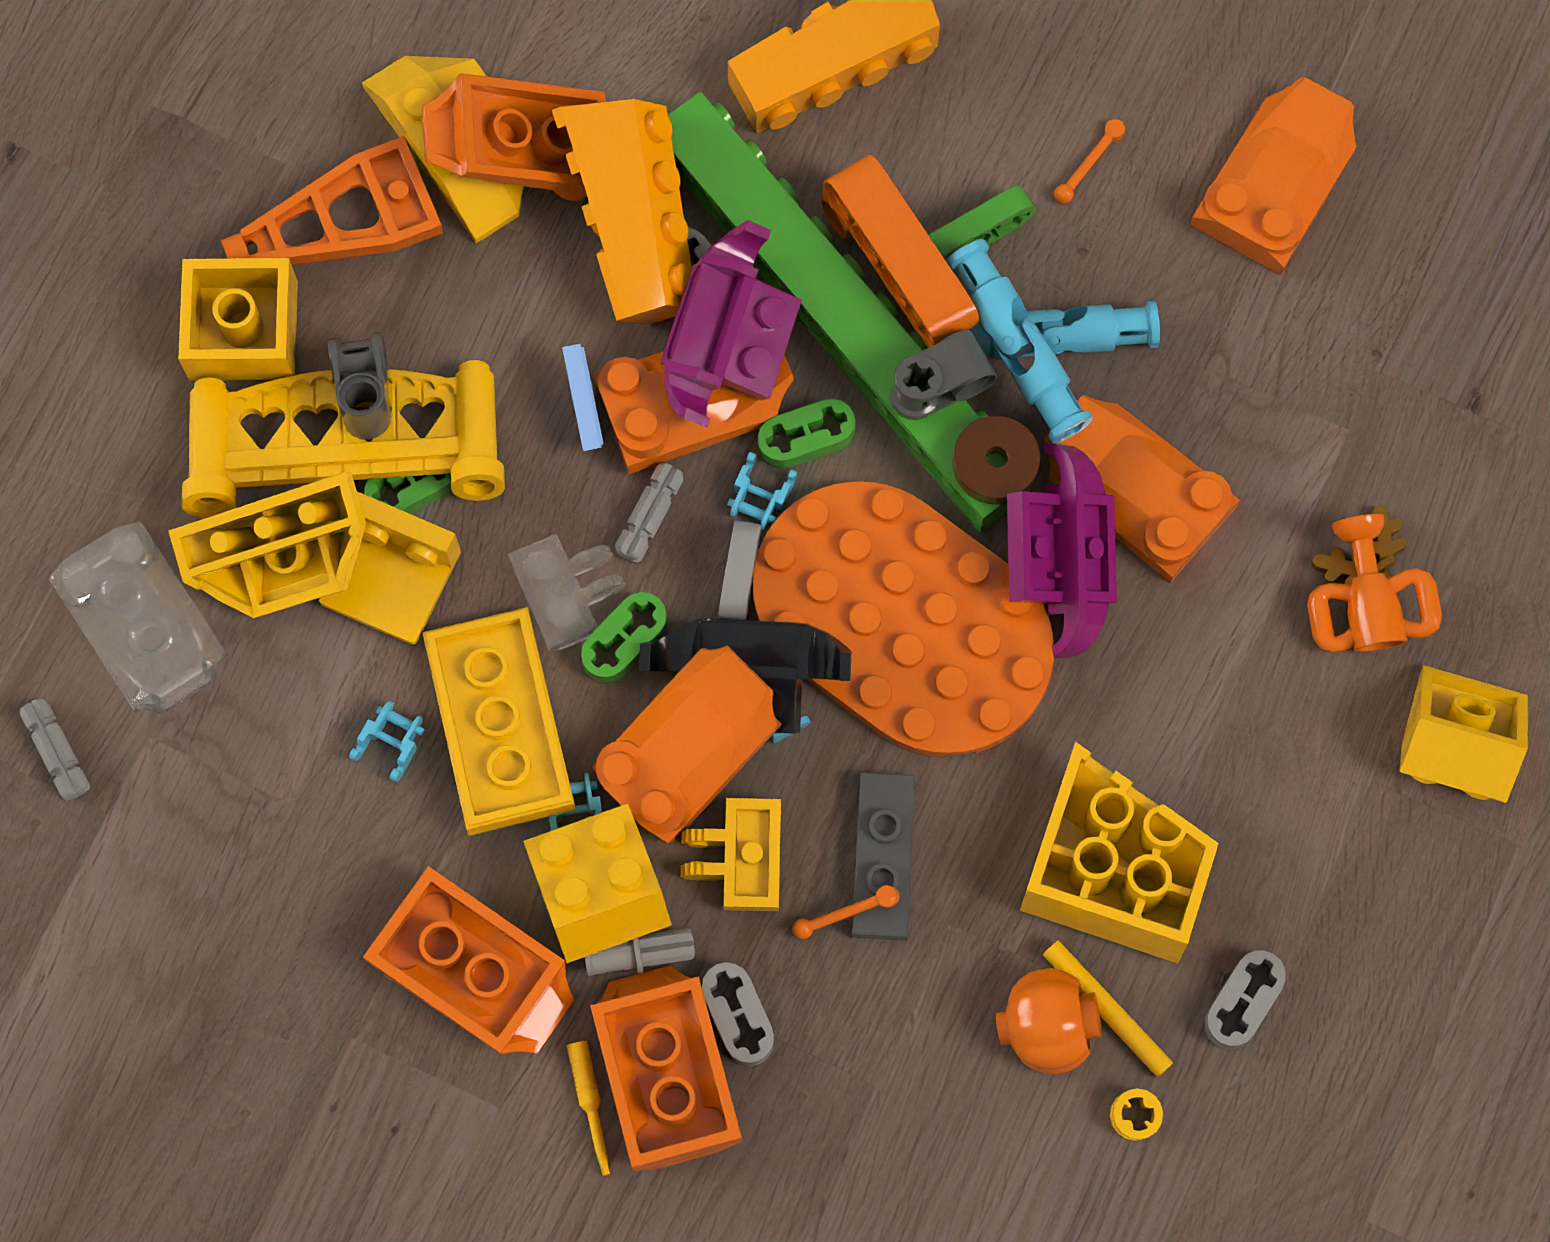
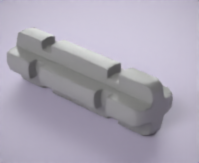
[615,462,683,563]
[20,698,90,801]

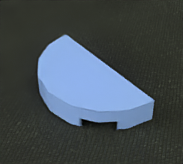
[562,344,603,451]

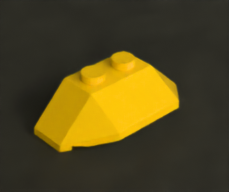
[362,56,524,244]
[168,471,366,618]

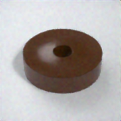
[952,416,1040,504]

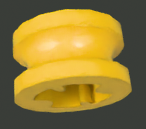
[1109,1088,1163,1141]

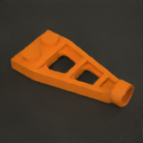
[220,136,443,265]

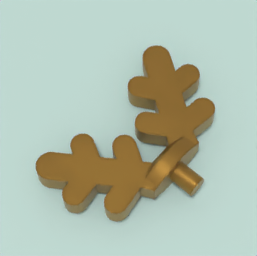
[1312,505,1407,584]

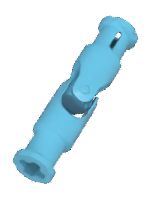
[946,239,1094,444]
[970,301,1160,360]

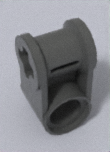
[890,329,998,420]
[328,332,391,440]

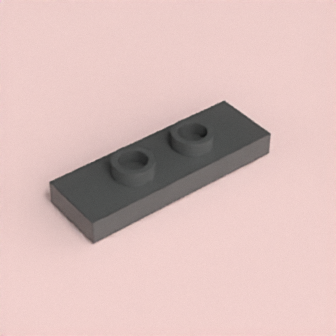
[852,772,915,941]

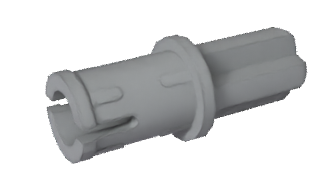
[585,928,695,977]

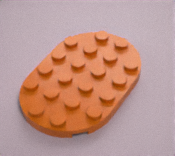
[753,481,1054,758]

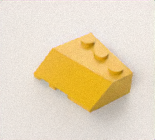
[1020,742,1219,964]

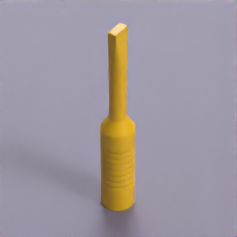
[566,1041,610,1176]

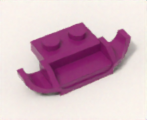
[660,220,802,428]
[1007,443,1117,658]

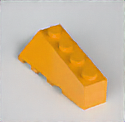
[728,0,940,134]
[552,99,692,325]

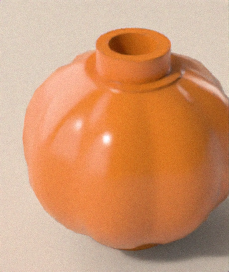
[996,968,1102,1075]

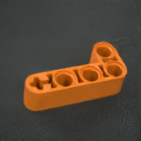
[821,154,980,348]

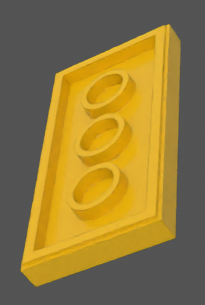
[422,607,576,836]

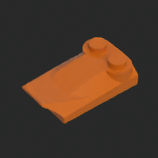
[422,73,606,201]
[1190,77,1357,275]
[592,351,794,475]
[1044,394,1240,583]
[593,645,782,843]
[363,866,575,1054]
[590,965,743,1172]

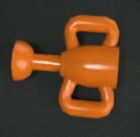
[1307,514,1443,653]

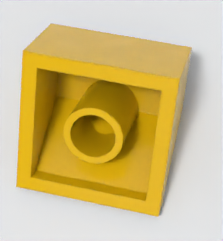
[1400,665,1528,803]

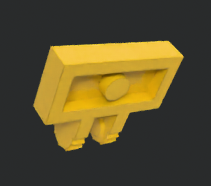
[680,798,781,911]

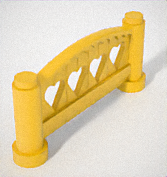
[181,360,505,519]

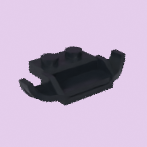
[639,619,852,734]

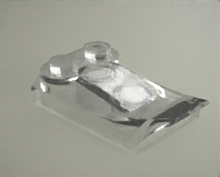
[48,521,227,714]

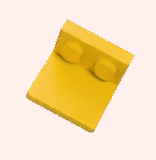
[319,492,461,645]

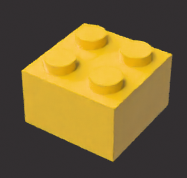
[178,258,298,381]
[523,803,672,963]

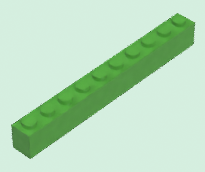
[668,91,1031,534]

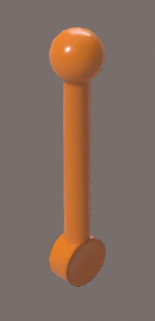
[1053,119,1125,204]
[792,885,900,940]

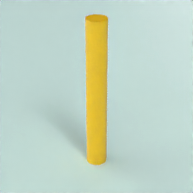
[1043,940,1173,1078]

